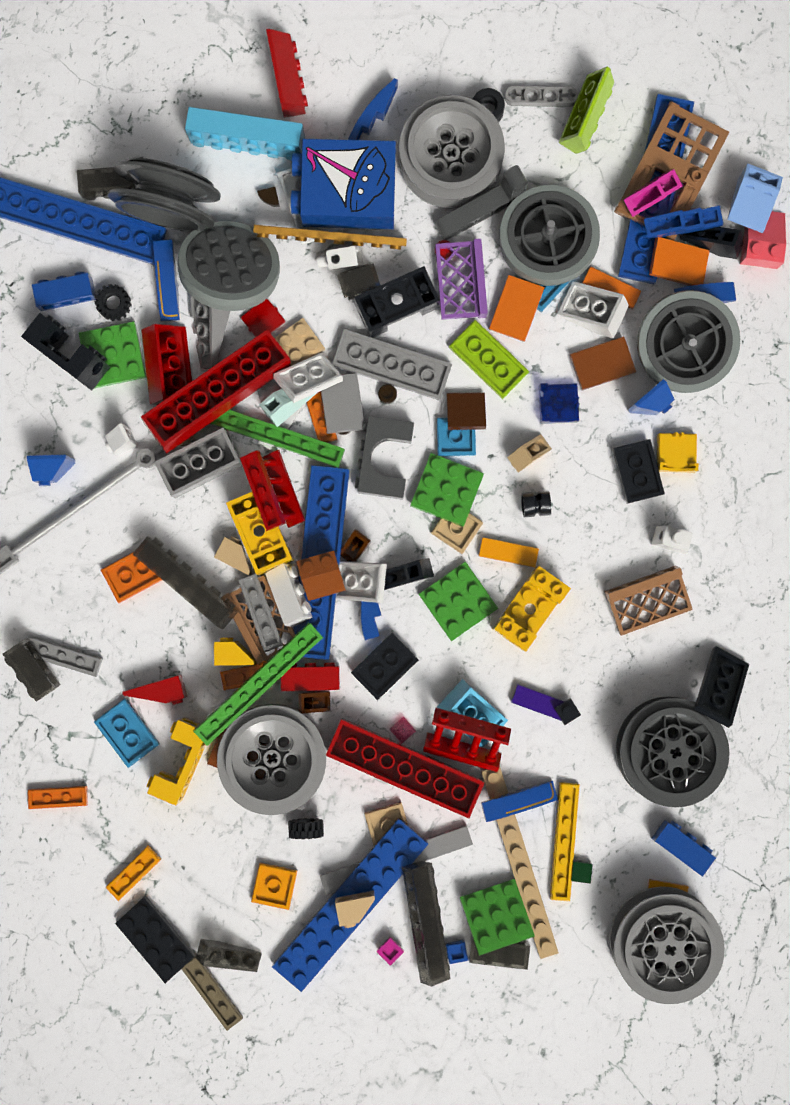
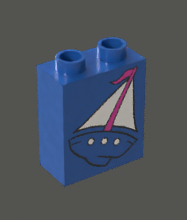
[291,139,396,230]

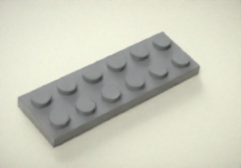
[332,329,452,401]

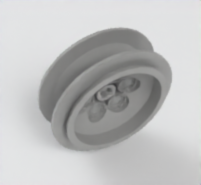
[399,95,505,209]
[217,704,326,815]
[610,887,725,1004]

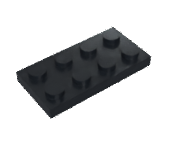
[694,646,749,728]
[115,896,196,984]

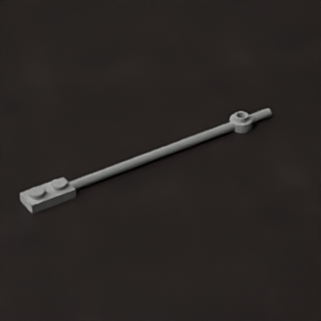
[0,445,164,574]

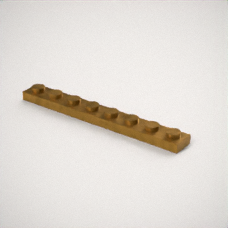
[253,225,407,250]

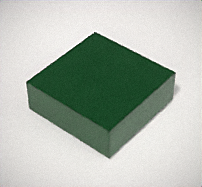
[571,861,593,884]

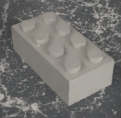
[154,428,242,499]

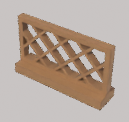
[604,565,693,636]
[222,575,296,665]

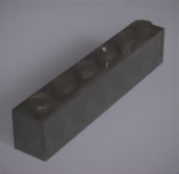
[133,536,238,629]
[402,861,451,987]

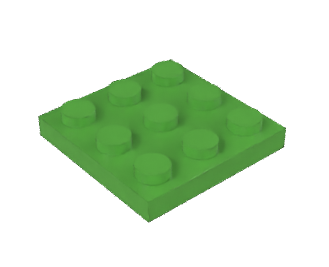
[79,321,147,389]
[410,453,484,527]
[418,561,499,641]
[459,879,535,956]

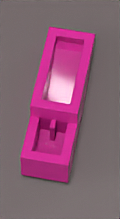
[624,169,683,217]

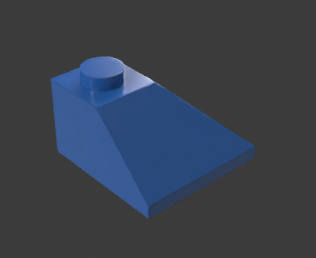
[628,379,675,415]
[27,455,75,486]

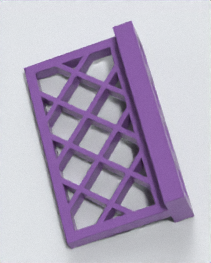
[435,239,488,320]

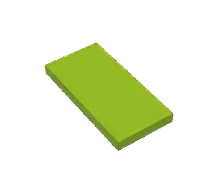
[448,320,529,400]

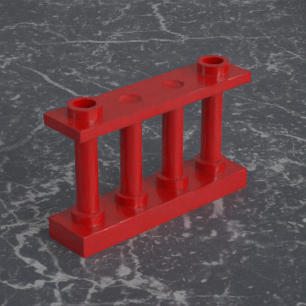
[240,450,305,531]
[423,708,511,772]

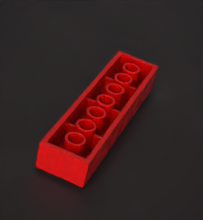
[141,329,291,454]
[326,718,485,819]

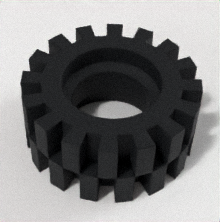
[94,284,132,321]
[288,818,324,839]

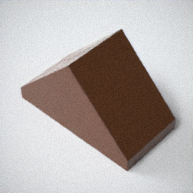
[341,529,371,562]
[299,692,331,714]

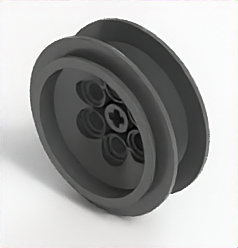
[108,158,221,232]
[616,696,730,807]

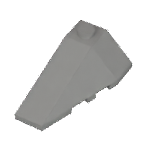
[189,294,230,369]

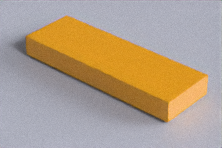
[479,537,539,568]
[105,845,161,901]

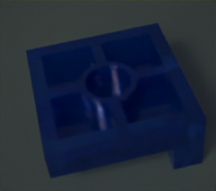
[538,383,580,424]

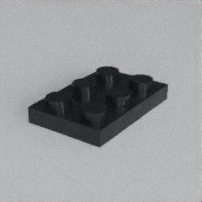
[612,439,665,504]
[351,633,419,701]

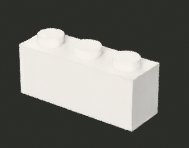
[265,563,312,627]

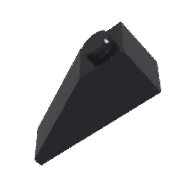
[680,227,743,259]
[384,558,434,590]

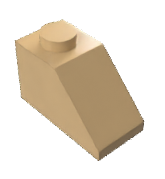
[507,434,552,473]
[214,536,252,575]
[335,891,375,928]

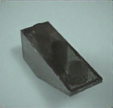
[196,939,262,972]

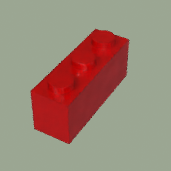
[281,662,340,691]

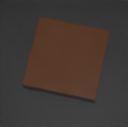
[447,393,486,430]

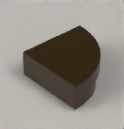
[257,187,280,207]

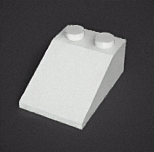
[557,281,629,338]

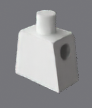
[317,246,363,270]
[651,526,693,554]

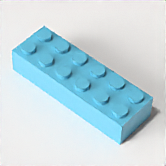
[185,107,305,161]

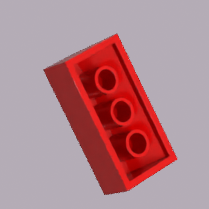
[266,29,308,118]
[141,324,192,405]

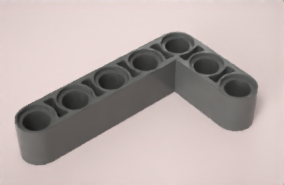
[434,165,528,240]

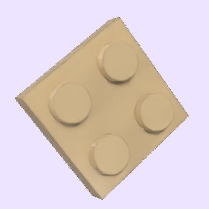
[275,318,325,366]

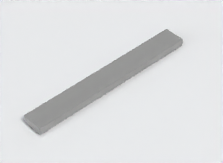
[320,825,473,895]

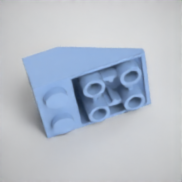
[727,163,783,233]

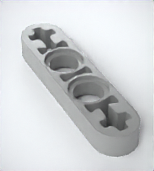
[504,86,578,107]

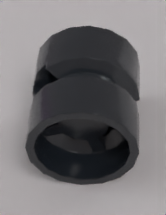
[521,491,552,518]

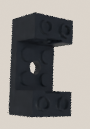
[354,266,440,338]
[21,313,110,391]

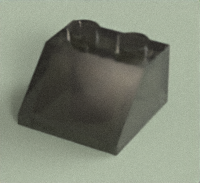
[335,263,380,300]

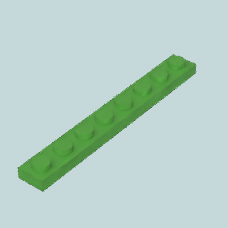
[210,410,345,468]
[193,623,323,746]

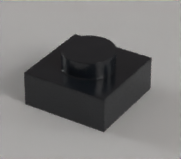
[554,698,581,725]

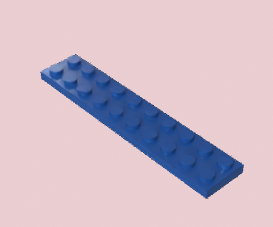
[618,94,694,285]
[0,177,167,265]
[293,465,350,660]
[272,818,428,992]

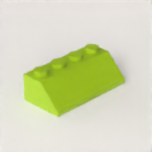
[558,66,614,154]

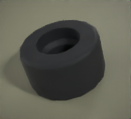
[472,88,505,123]

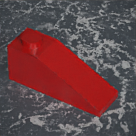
[122,675,188,705]

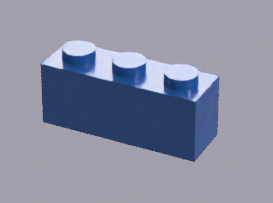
[32,272,96,311]
[651,820,716,877]

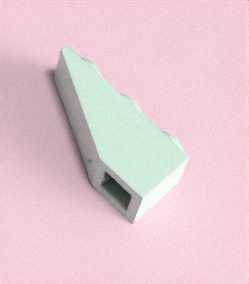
[259,389,318,427]

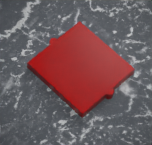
[241,299,286,337]

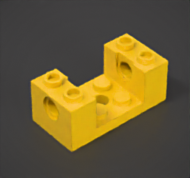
[226,492,295,576]
[492,566,571,652]
[146,717,206,806]

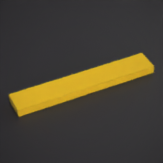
[550,782,580,901]

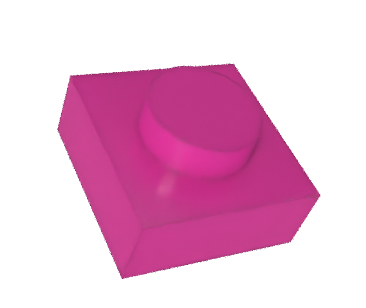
[377,936,404,966]

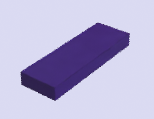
[511,684,565,721]

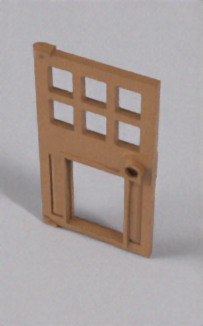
[614,102,729,241]

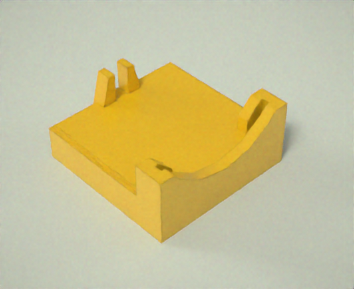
[657,432,699,473]

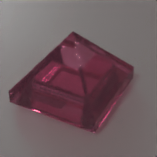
[389,716,416,743]

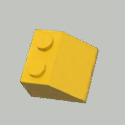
[214,638,257,666]

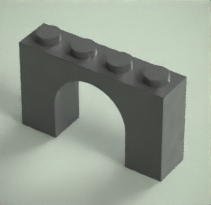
[355,416,414,500]

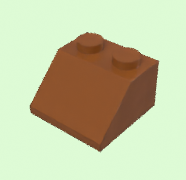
[296,551,346,601]

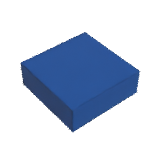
[446,940,468,964]

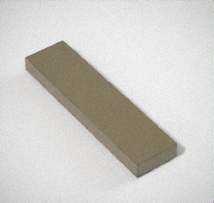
[182,955,243,1031]

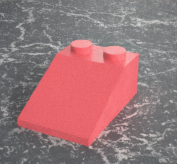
[740,211,786,269]

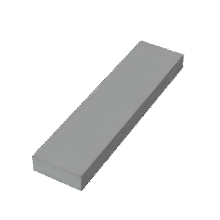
[238,573,283,652]
[23,636,103,677]

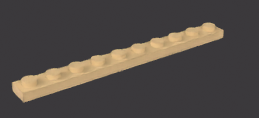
[481,767,559,959]

